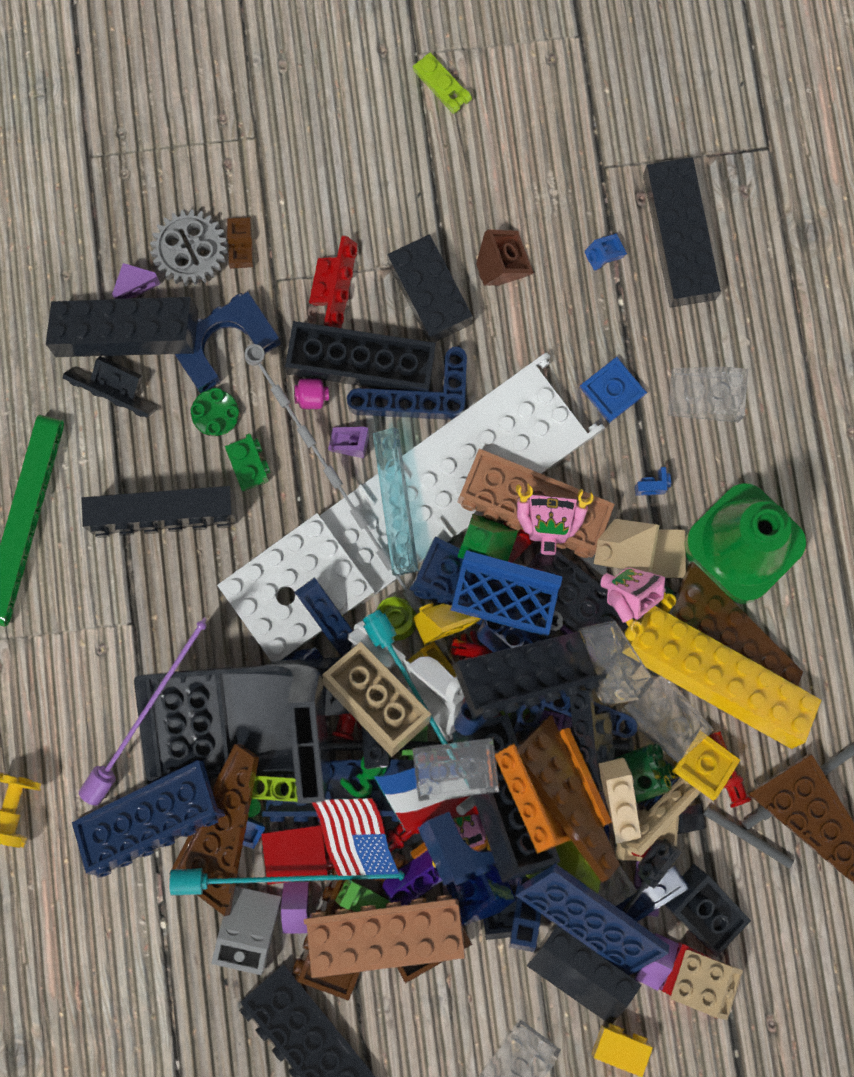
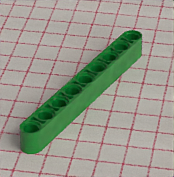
[0,414,64,627]

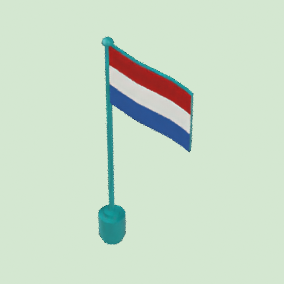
[362,609,479,831]

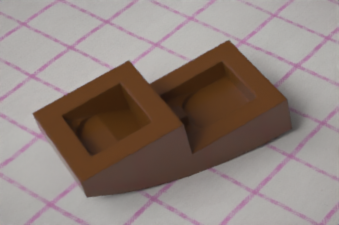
[227,217,253,269]

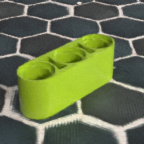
[252,776,298,802]

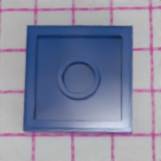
[579,357,647,424]

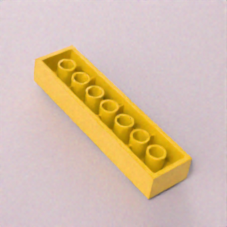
[620,606,821,749]

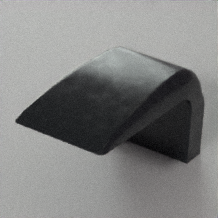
[134,664,330,803]

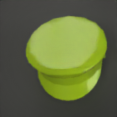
[376,597,417,641]

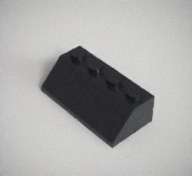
[526,923,642,1024]

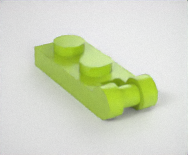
[413,52,472,114]

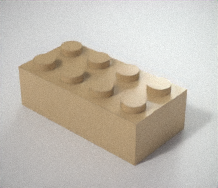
[323,642,431,756]

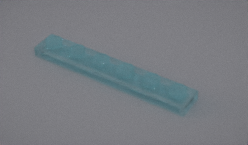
[373,427,419,576]

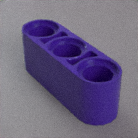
[383,850,442,906]

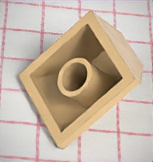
[594,519,660,573]

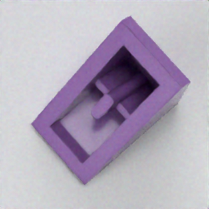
[112,263,160,299]
[328,427,369,459]
[281,882,309,933]
[634,932,679,991]

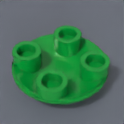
[190,388,239,436]

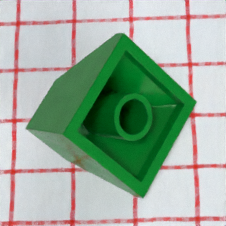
[457,514,518,562]

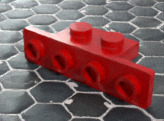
[309,236,358,328]

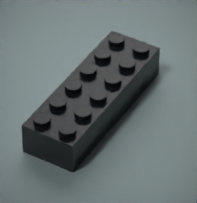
[643,157,721,308]
[45,297,198,357]
[285,321,436,392]
[81,486,237,538]
[452,714,560,882]

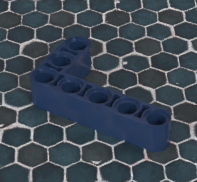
[347,347,467,420]
[454,613,533,735]
[509,694,637,744]

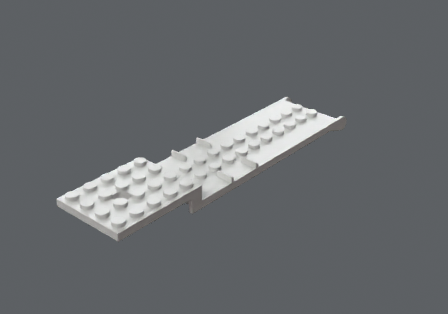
[217,353,605,661]

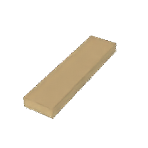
[620,777,701,856]

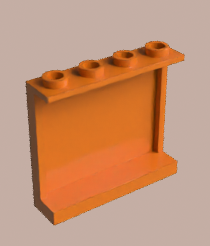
[495,728,612,853]

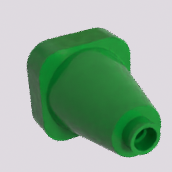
[684,483,806,604]

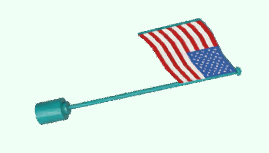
[169,798,405,896]

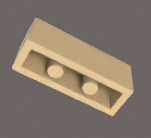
[599,758,641,844]

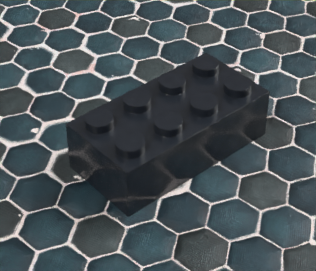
[387,234,473,343]

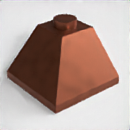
[476,229,533,286]

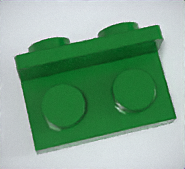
[225,433,271,492]

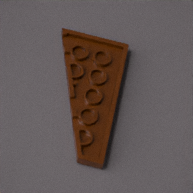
[669,561,803,686]
[516,714,620,882]
[169,744,259,916]
[747,754,854,884]

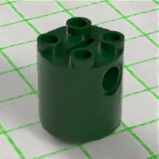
[615,743,675,804]

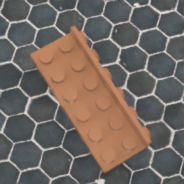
[457,448,615,558]
[304,895,466,978]

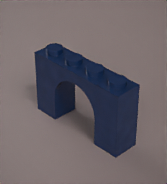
[174,292,281,394]
[418,812,495,886]

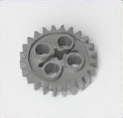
[150,209,228,286]

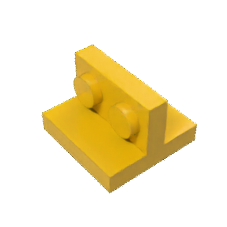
[672,730,740,801]

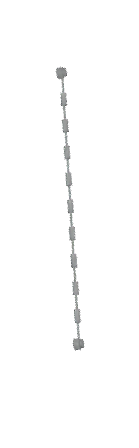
[245,344,456,664]

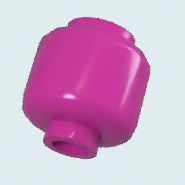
[294,378,329,410]

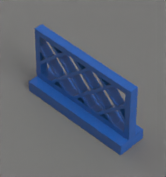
[451,550,562,637]

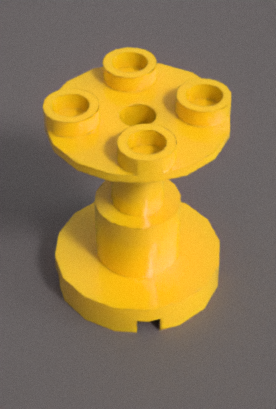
[0,772,42,848]

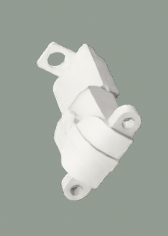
[348,621,466,742]

